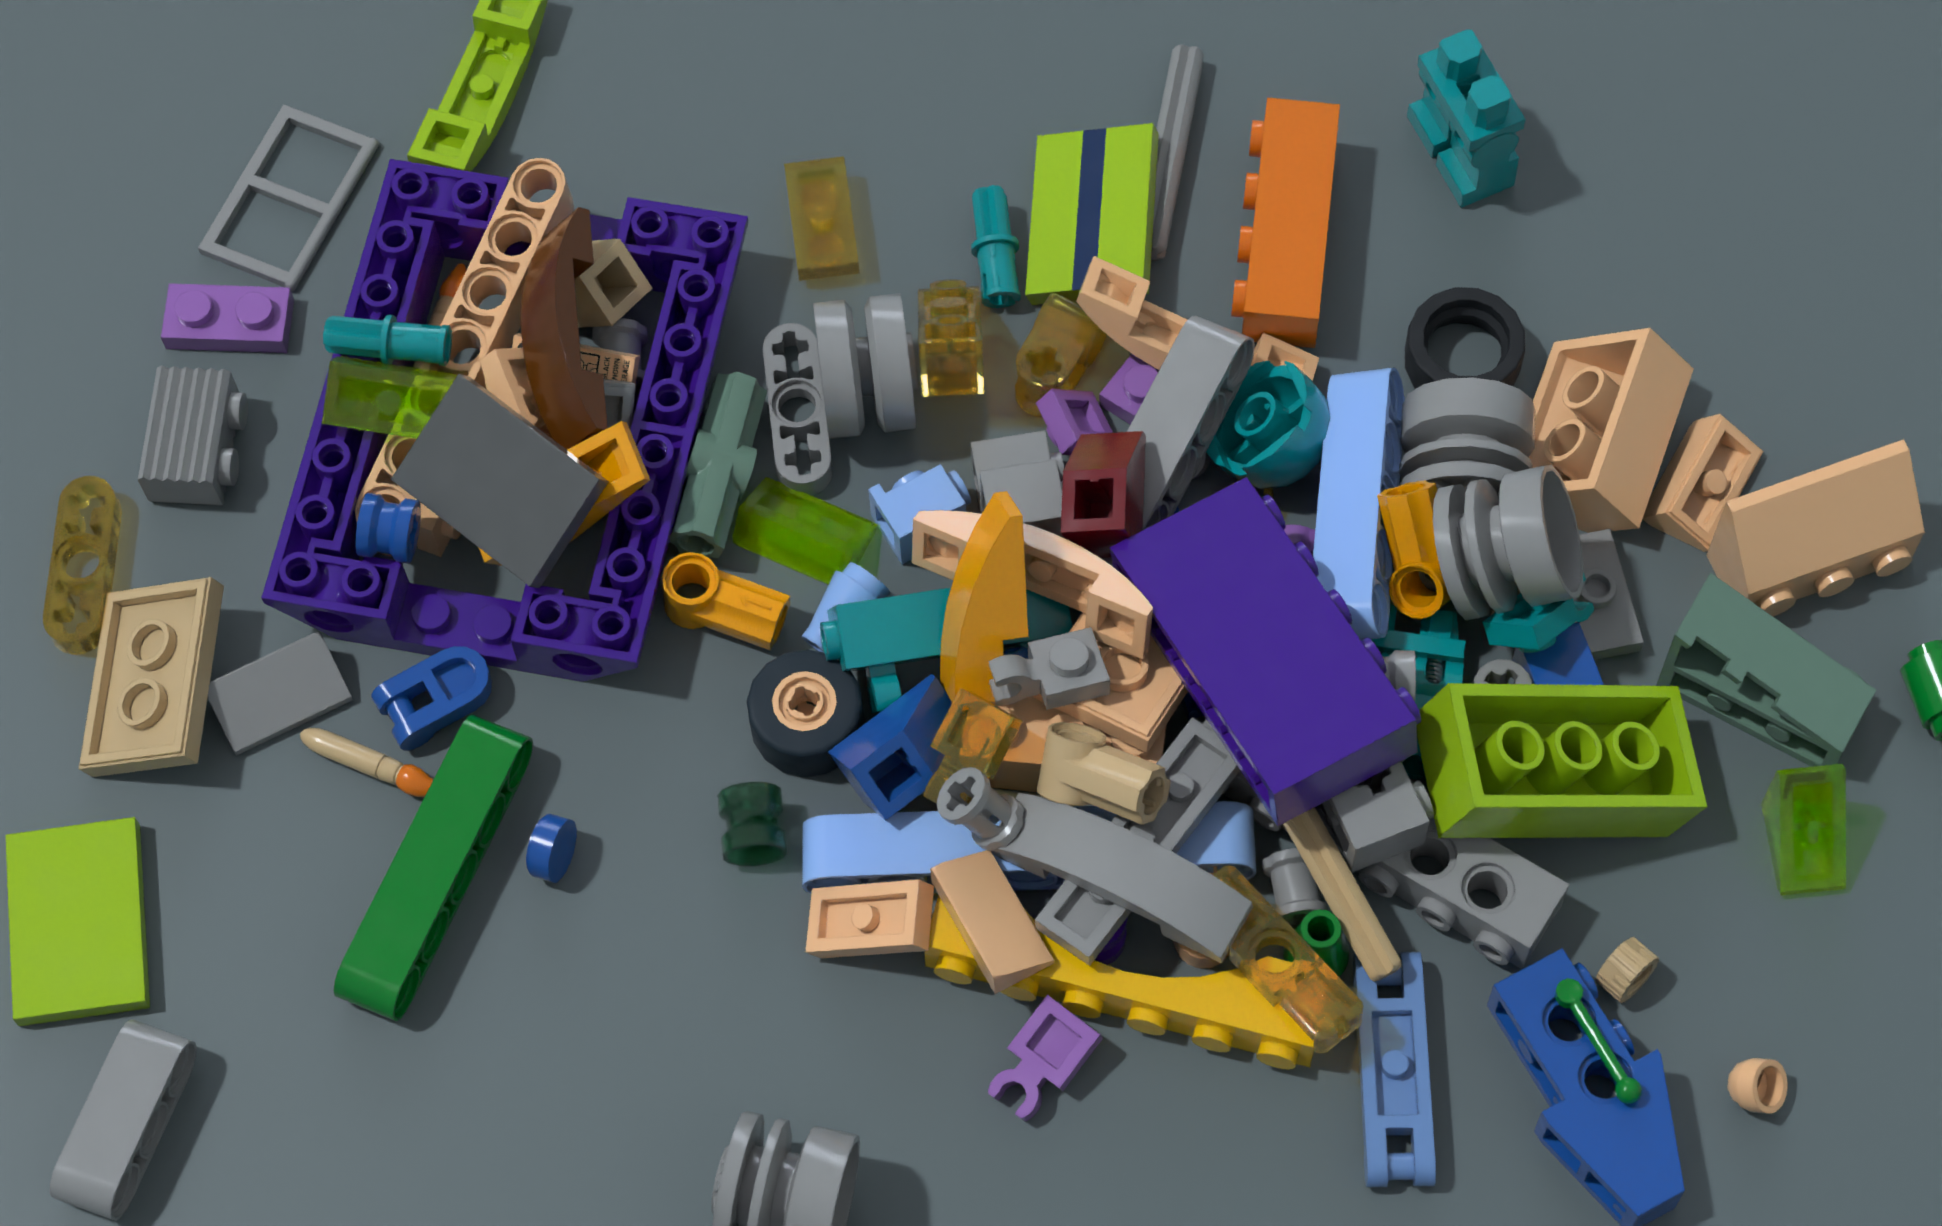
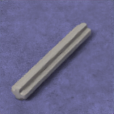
[1151,44,1204,261]

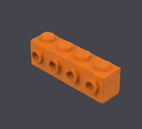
[1231,97,1340,348]

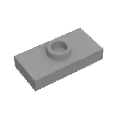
[1573,529,1644,660]

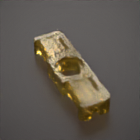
[1213,865,1363,1054]

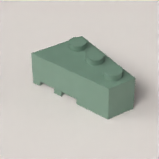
[1656,573,1876,776]

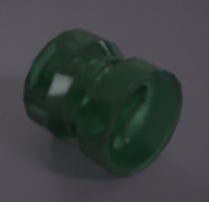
[717,782,787,866]

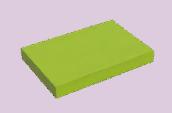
[5,817,150,1026]

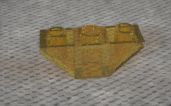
[918,279,985,397]

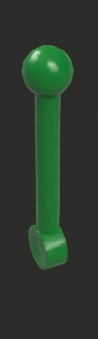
[1555,979,1642,1104]

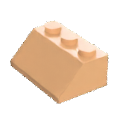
[1529,328,1694,533]
[1706,439,1925,616]

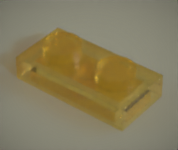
[784,156,860,281]

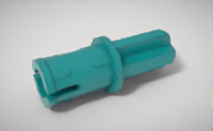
[971,185,1021,308]
[323,315,452,366]

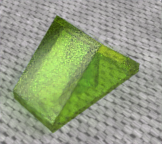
[1761,764,1846,895]

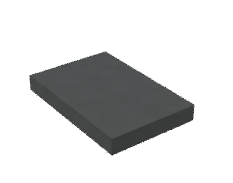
[391,374,609,588]

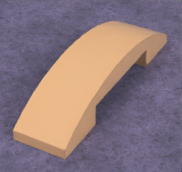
[1076,256,1319,382]
[912,510,1153,659]

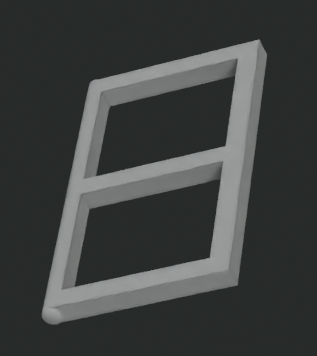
[198,104,380,291]

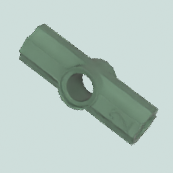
[669,371,767,558]

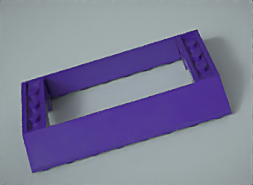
[261,159,749,682]

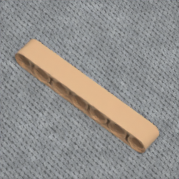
[355,158,574,557]

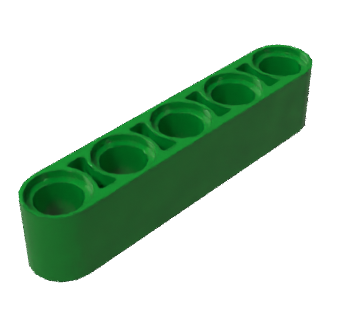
[333,715,533,1021]

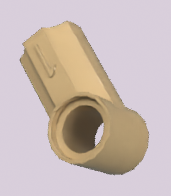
[1037,722,1171,825]

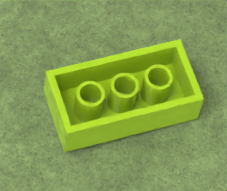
[1416,683,1707,838]

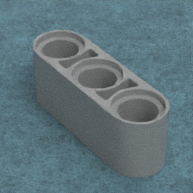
[50,1019,197,1221]

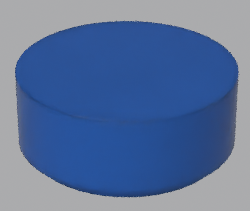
[526,814,577,883]

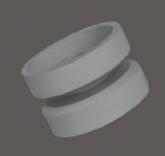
[813,293,918,439]

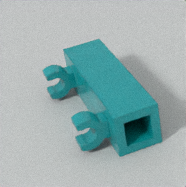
[820,587,1072,713]

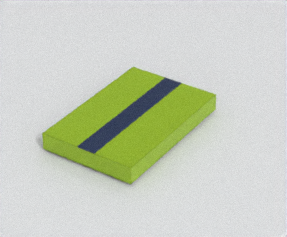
[1025,123,1159,305]

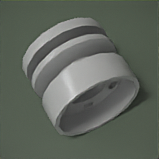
[1399,377,1536,497]
[1433,465,1584,620]
[711,1111,860,1226]

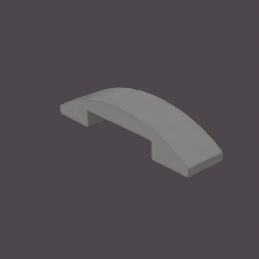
[991,793,1253,963]

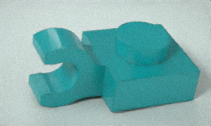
[1483,573,1594,653]

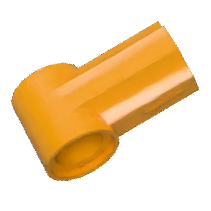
[1377,480,1451,619]
[662,552,791,651]

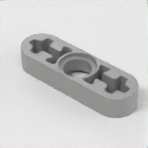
[763,323,833,497]

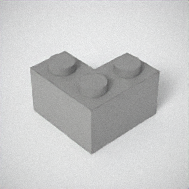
[971,430,1065,539]

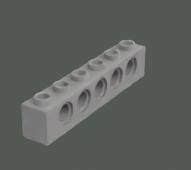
[1203,719,1570,969]

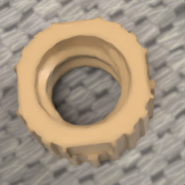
[1596,937,1659,1003]

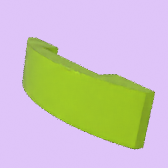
[407,0,548,172]

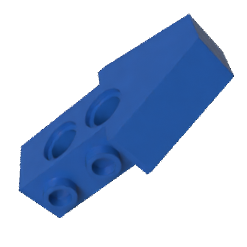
[1487,948,1685,1226]

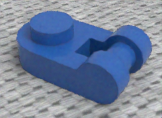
[371,646,492,751]

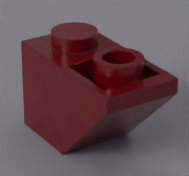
[1061,431,1146,558]

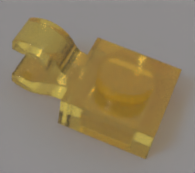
[923,688,1023,804]

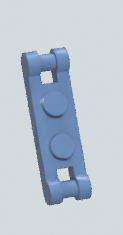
[1353,952,1436,1188]

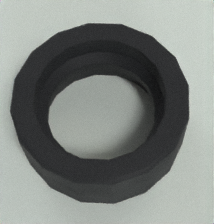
[1405,287,1525,389]

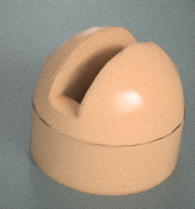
[1727,1058,1788,1114]

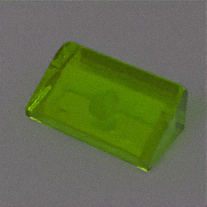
[322,356,457,438]
[733,477,878,585]

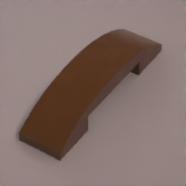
[521,207,608,450]

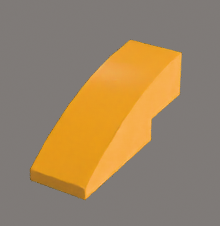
[940,491,1028,707]

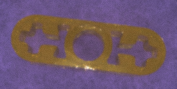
[43,476,122,655]

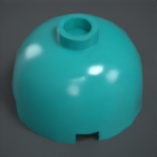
[1206,360,1330,489]

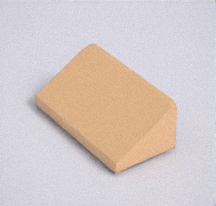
[1642,414,1764,552]
[930,850,1054,994]

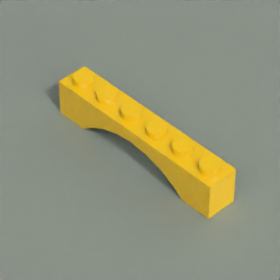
[924,895,1333,1069]

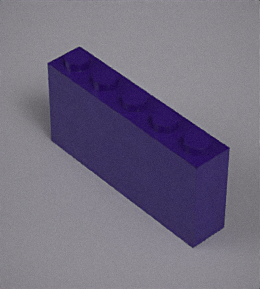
[1110,477,1421,826]

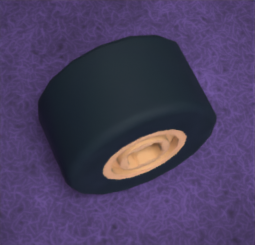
[747,649,865,777]

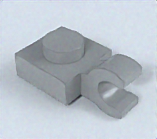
[989,627,1110,710]

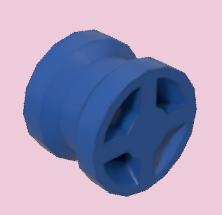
[355,493,421,564]

